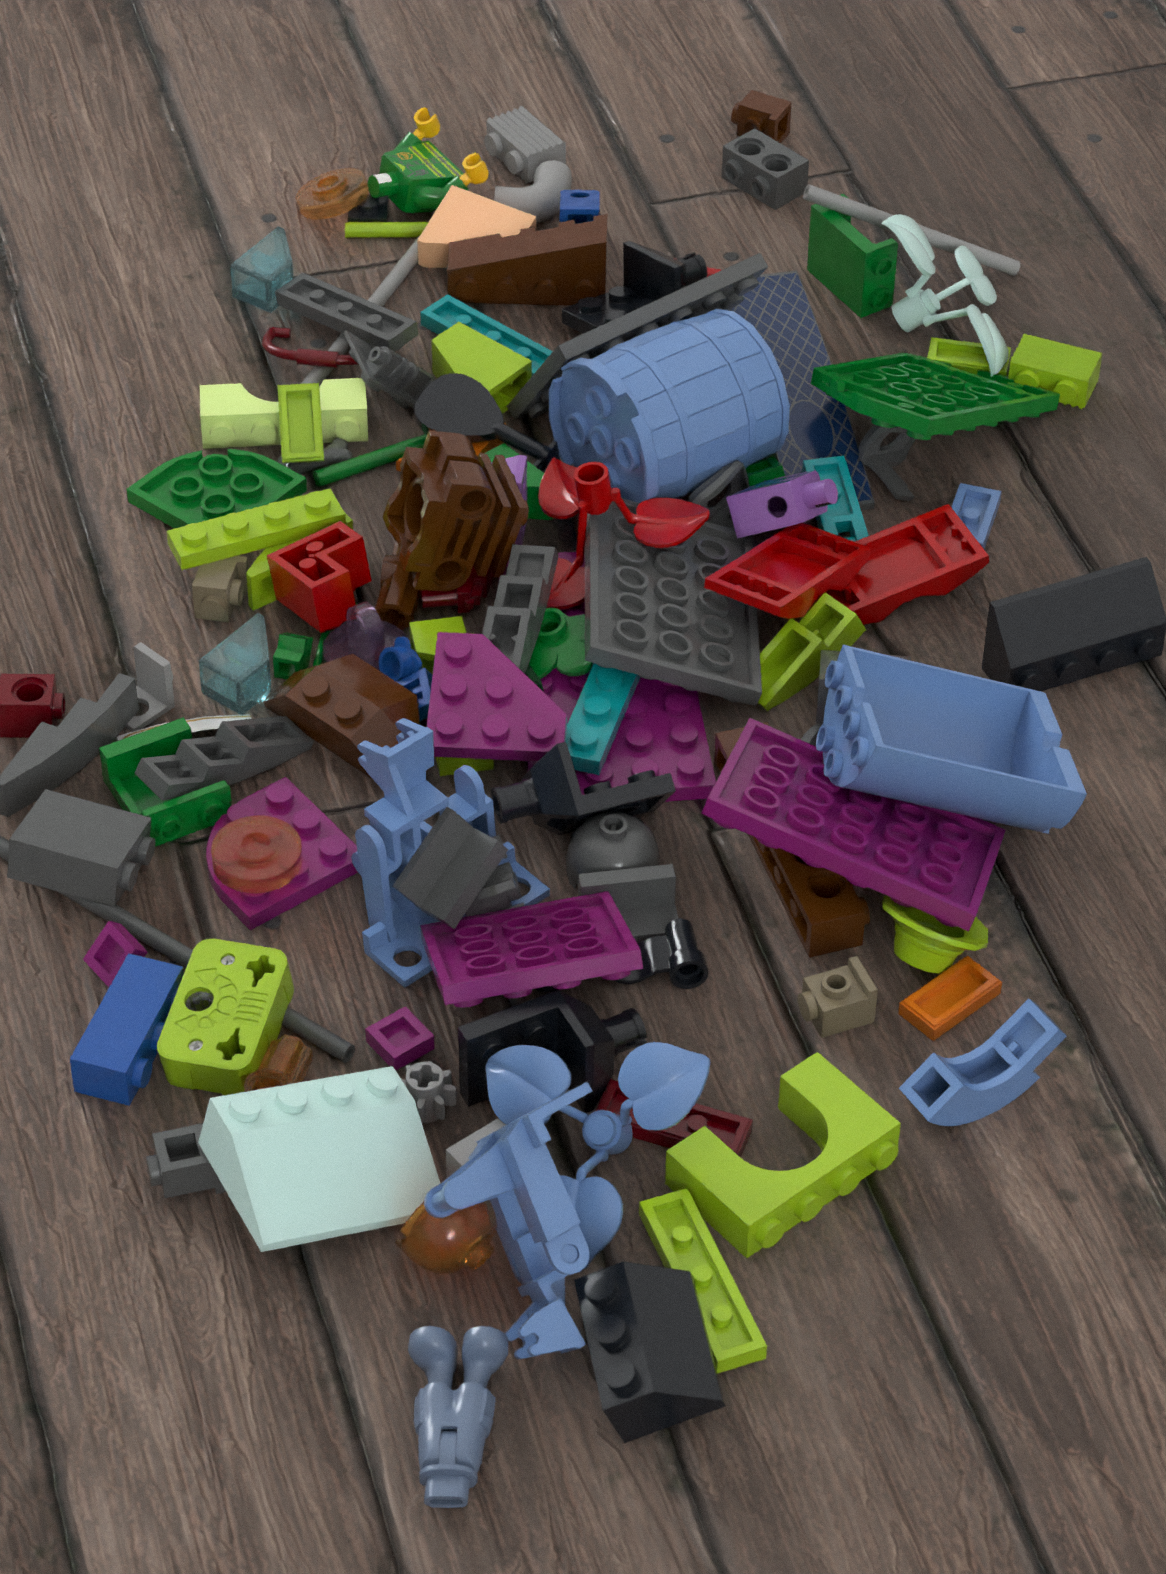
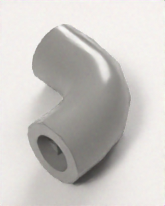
[494,160,572,224]

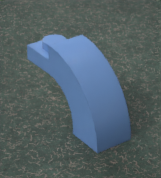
[899,998,1067,1126]

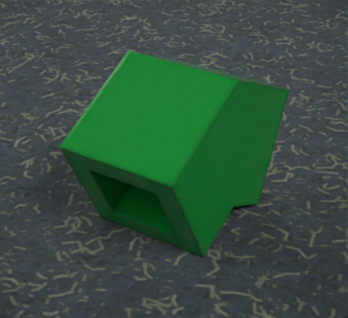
[273,632,313,680]

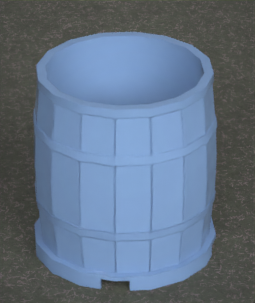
[549,309,790,503]

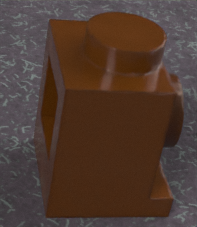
[731,90,792,143]

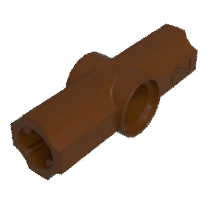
[374,541,423,633]

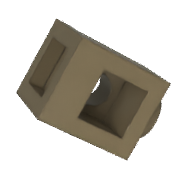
[192,556,249,623]
[797,956,878,1038]

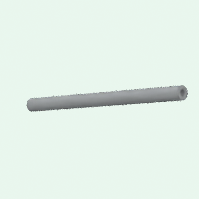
[803,184,1020,276]

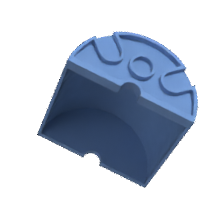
[816,645,1087,834]

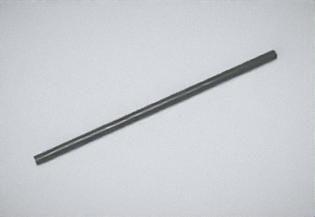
[0,836,355,1063]

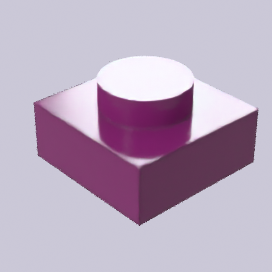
[83,921,148,987]
[365,1006,435,1070]

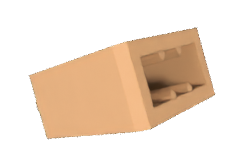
[417,185,536,268]

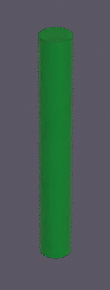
[313,434,427,487]

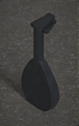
[414,373,560,473]

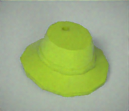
[882,895,988,974]

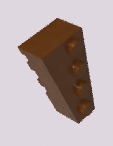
[447,214,608,306]

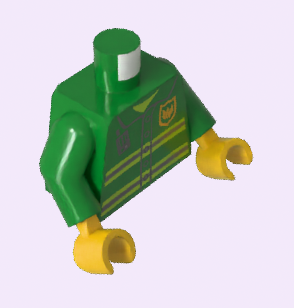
[368,107,489,213]

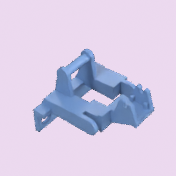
[351,718,550,988]
[424,1082,592,1359]

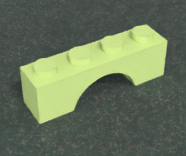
[200,378,368,449]

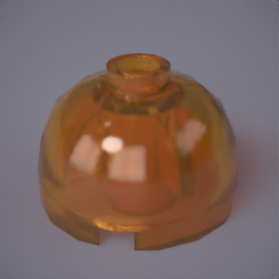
[395,1200,497,1275]

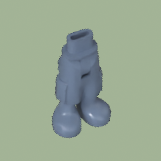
[408,1326,508,1508]

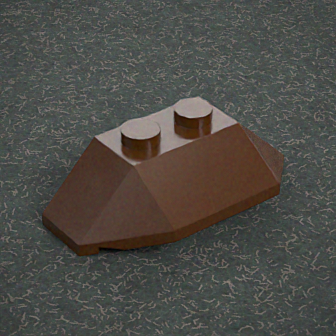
[263,653,420,779]

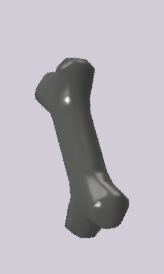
[277,437,353,475]

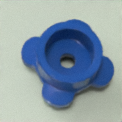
[379,636,422,682]

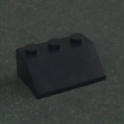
[574,1261,726,1443]

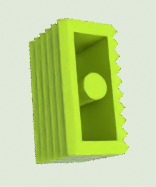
[1008,334,1102,409]

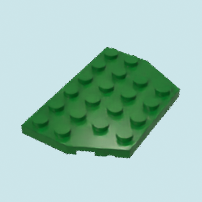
[811,353,1060,440]

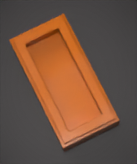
[898,955,1002,1041]

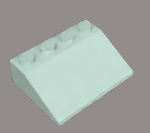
[198,1066,440,1252]

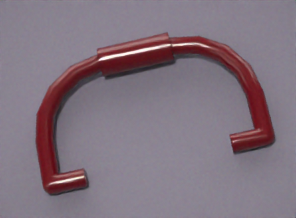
[262,327,358,368]

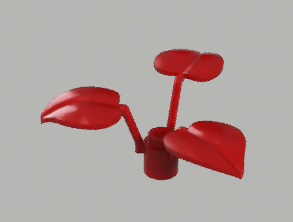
[539,457,710,610]

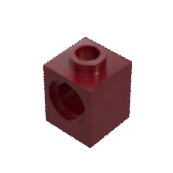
[0,674,66,738]

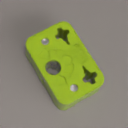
[157,939,294,1095]

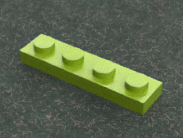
[167,488,346,570]
[639,1188,767,1373]

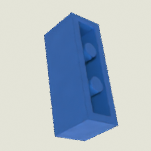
[70,953,184,1106]

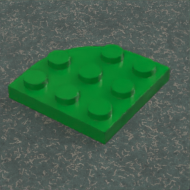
[126,449,307,528]

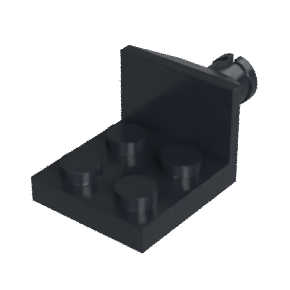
[562,241,707,334]
[490,742,676,835]
[458,990,647,1113]

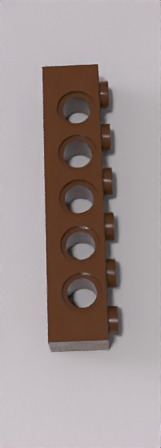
[714,722,870,958]

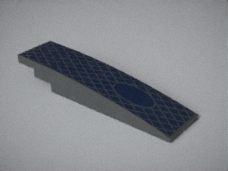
[729,271,875,511]

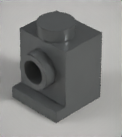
[146,1123,226,1198]

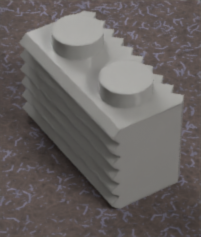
[484,106,566,184]

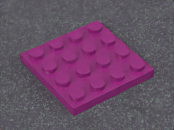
[420,891,643,1008]

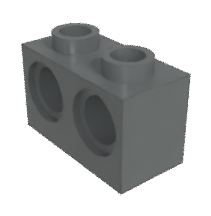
[721,129,809,210]

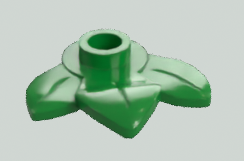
[529,608,593,679]

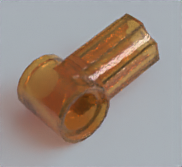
[244,1034,313,1092]

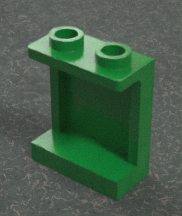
[807,194,898,318]
[99,717,232,847]

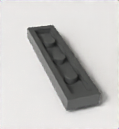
[275,272,419,352]

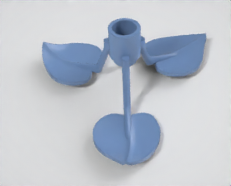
[486,1042,711,1269]

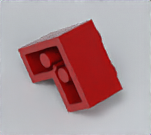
[267,521,372,633]

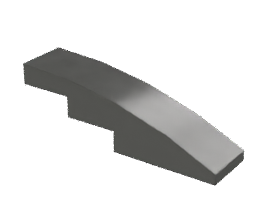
[482,544,559,674]
[0,673,139,817]
[135,716,314,800]

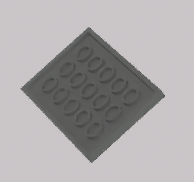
[507,253,768,419]
[585,498,762,706]

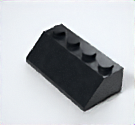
[982,557,1166,691]

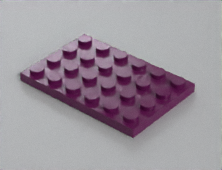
[701,718,1006,931]

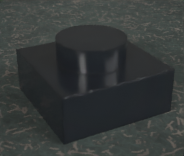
[348,194,389,222]

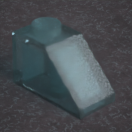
[230,226,293,313]
[199,613,272,715]

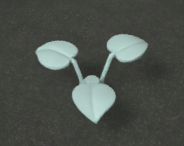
[882,214,1009,377]

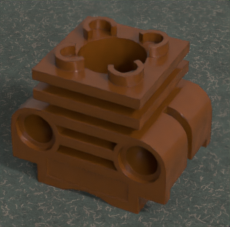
[382,431,528,591]

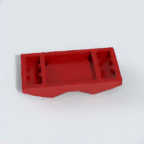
[815,504,989,625]
[704,523,871,619]

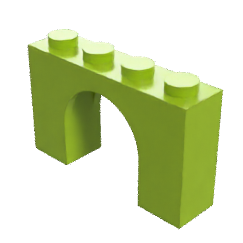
[665,1052,901,1259]

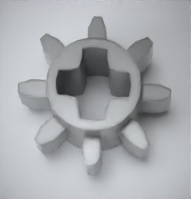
[401,1061,456,1123]

